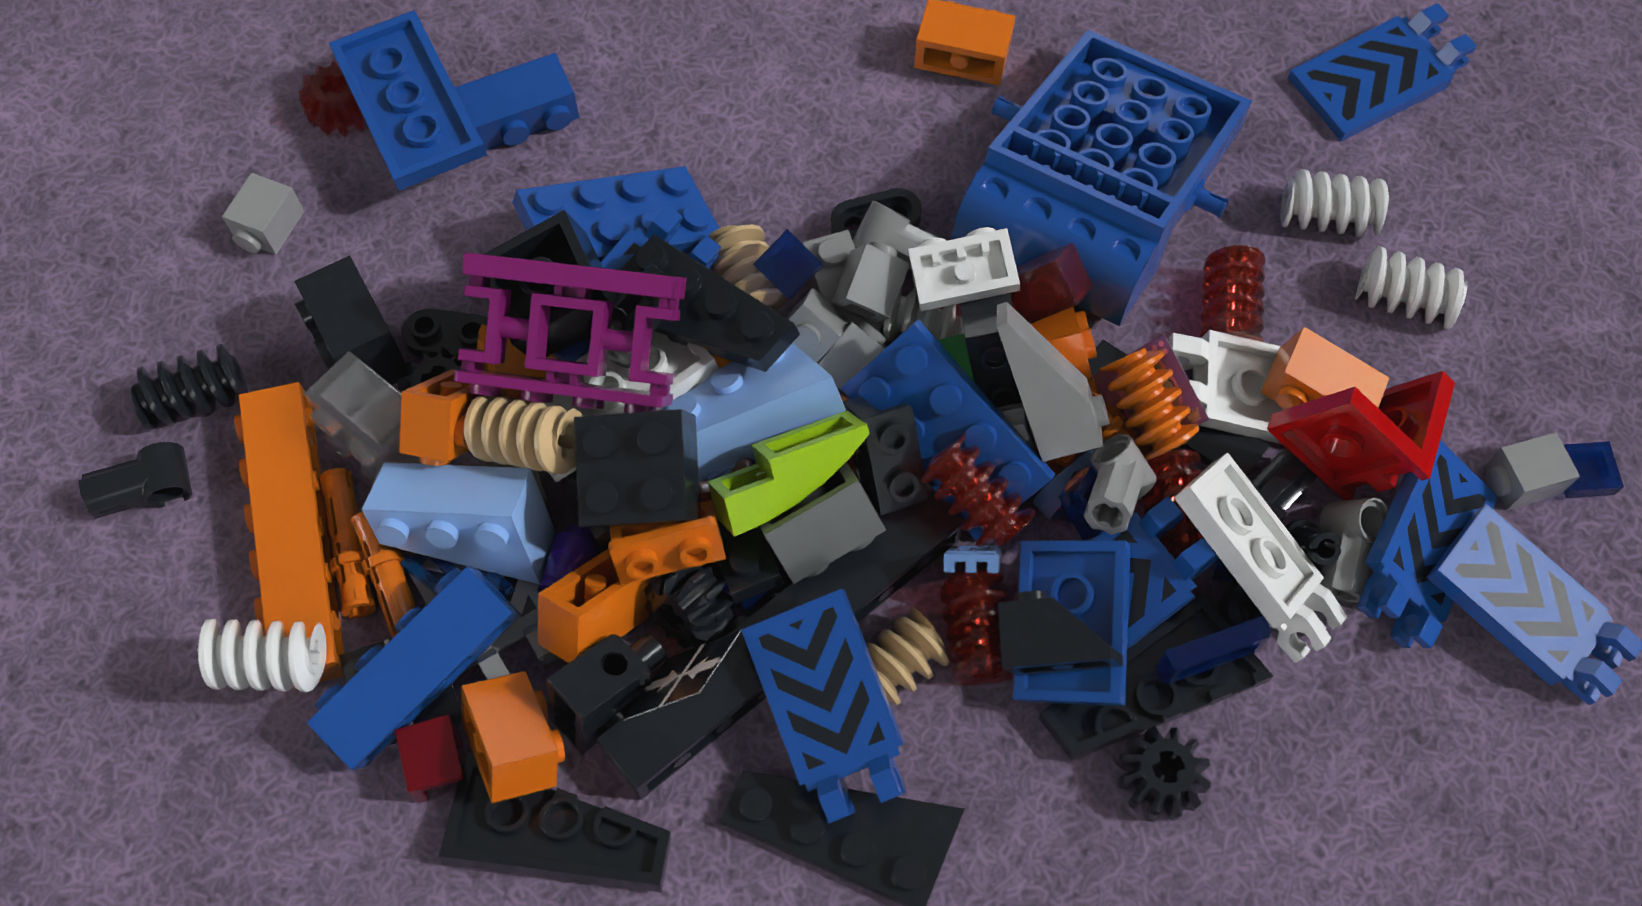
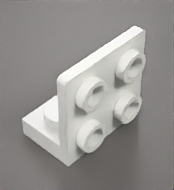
[908,227,1020,311]

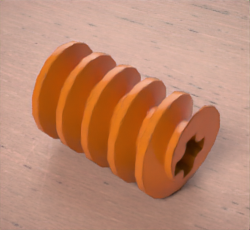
[1099,348,1200,460]

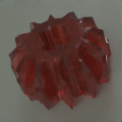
[298,58,364,138]

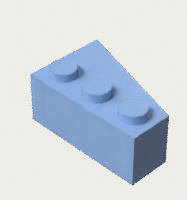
[660,343,846,481]
[362,462,556,585]

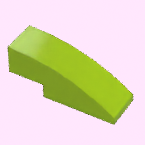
[708,410,869,537]

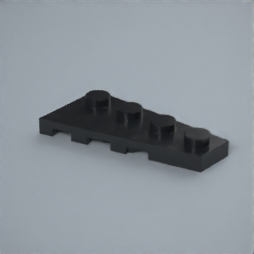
[614,234,800,372]
[1038,594,1273,760]
[439,752,671,893]
[720,771,965,906]

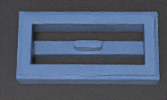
[944,545,1001,573]

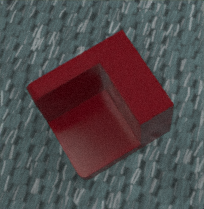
[395,714,464,803]

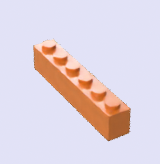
[234,382,345,689]

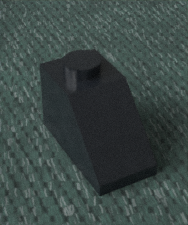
[998,591,1124,676]

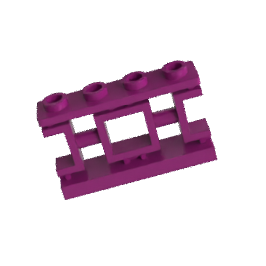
[454,252,686,413]

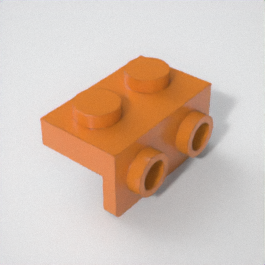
[609,499,726,585]

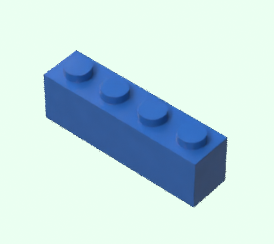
[454,52,580,151]
[306,567,522,770]

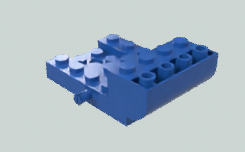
[951,30,1252,326]

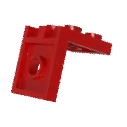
[1267,371,1455,500]

